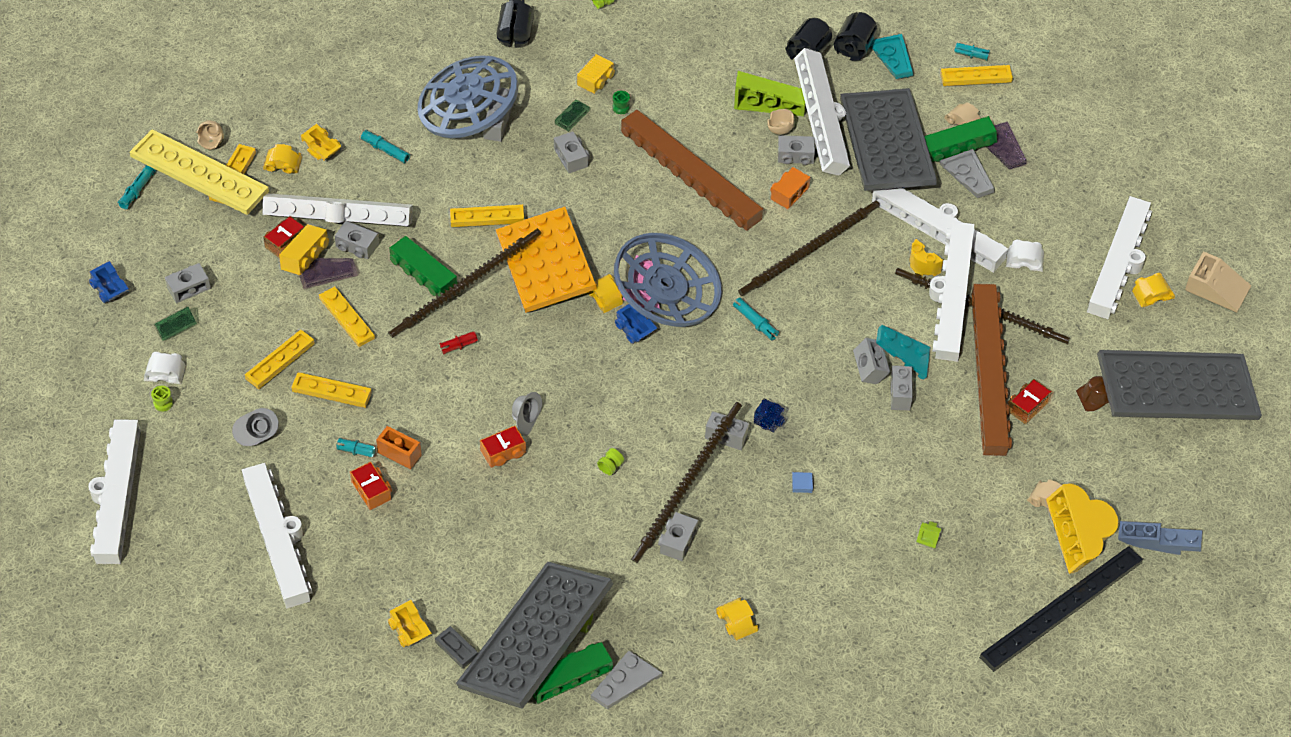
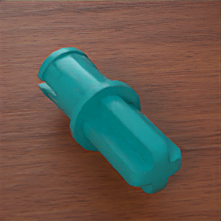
[954,43,990,61]
[336,438,376,457]

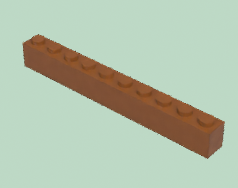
[621,110,763,231]
[971,284,1012,456]

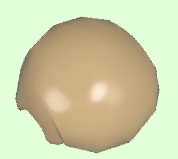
[767,109,794,135]
[196,120,224,150]

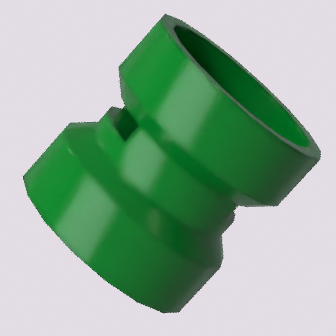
[612,90,630,115]

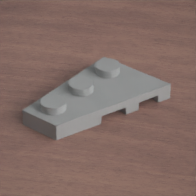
[940,149,994,198]
[591,651,662,709]

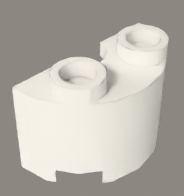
[1006,240,1044,272]
[144,352,186,384]

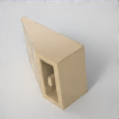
[1185,251,1251,312]

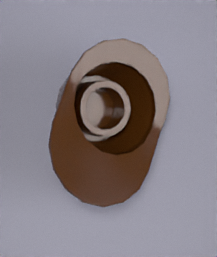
[1076,376,1109,412]

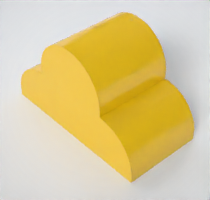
[1046,484,1118,574]

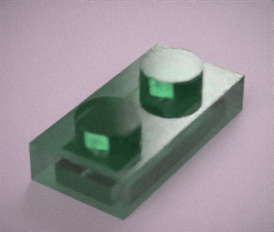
[555,99,590,132]
[153,306,197,341]

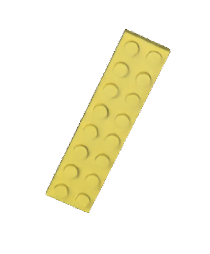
[129,129,269,215]

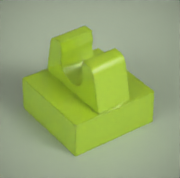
[916,521,941,548]

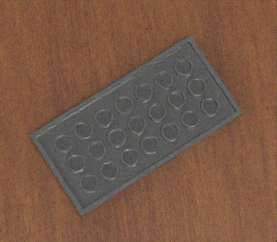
[840,88,937,191]
[1097,350,1262,420]
[456,561,613,709]

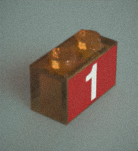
[263,216,305,258]
[1008,379,1052,425]

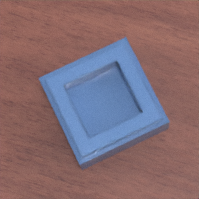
[792,472,813,493]

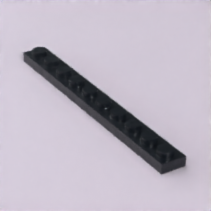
[979,546,1143,672]

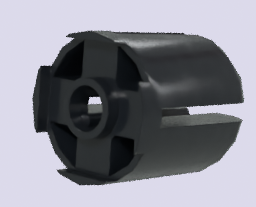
[496,0,535,48]
[833,12,877,62]
[785,18,833,60]

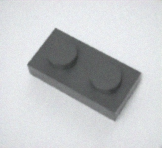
[435,626,478,669]

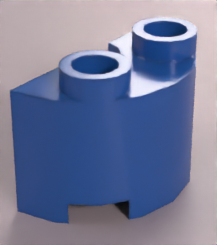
[89,261,129,303]
[615,304,657,344]

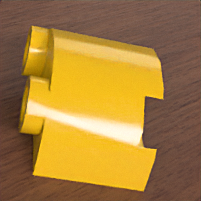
[301,124,341,161]
[263,144,302,174]
[909,239,943,276]
[1132,273,1175,307]
[587,274,623,313]
[716,597,758,640]
[388,600,432,648]

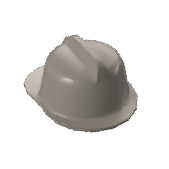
[512,392,542,436]
[232,408,279,446]

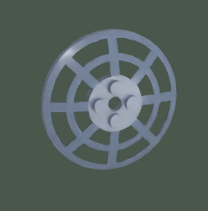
[417,56,519,138]
[614,233,721,327]

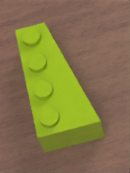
[734,71,805,117]

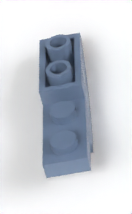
[1118,521,1203,555]

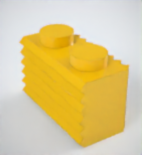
[577,54,615,94]

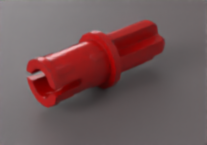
[439,331,478,355]

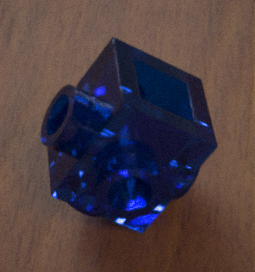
[753,399,785,433]

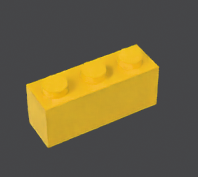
[279,224,329,275]

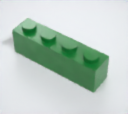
[924,116,997,162]
[389,235,457,296]
[533,642,613,704]

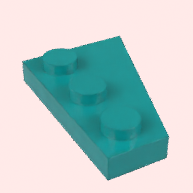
[870,34,913,79]
[876,325,930,380]

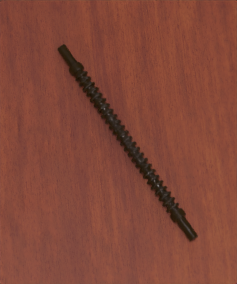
[738,200,880,296]
[388,228,542,338]
[895,268,1070,345]
[631,402,742,563]

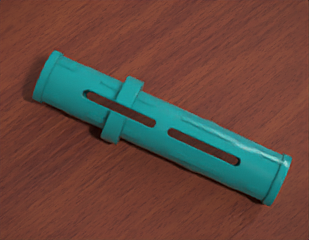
[361,130,411,164]
[117,165,156,209]
[733,297,779,341]

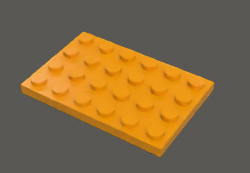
[495,207,597,313]

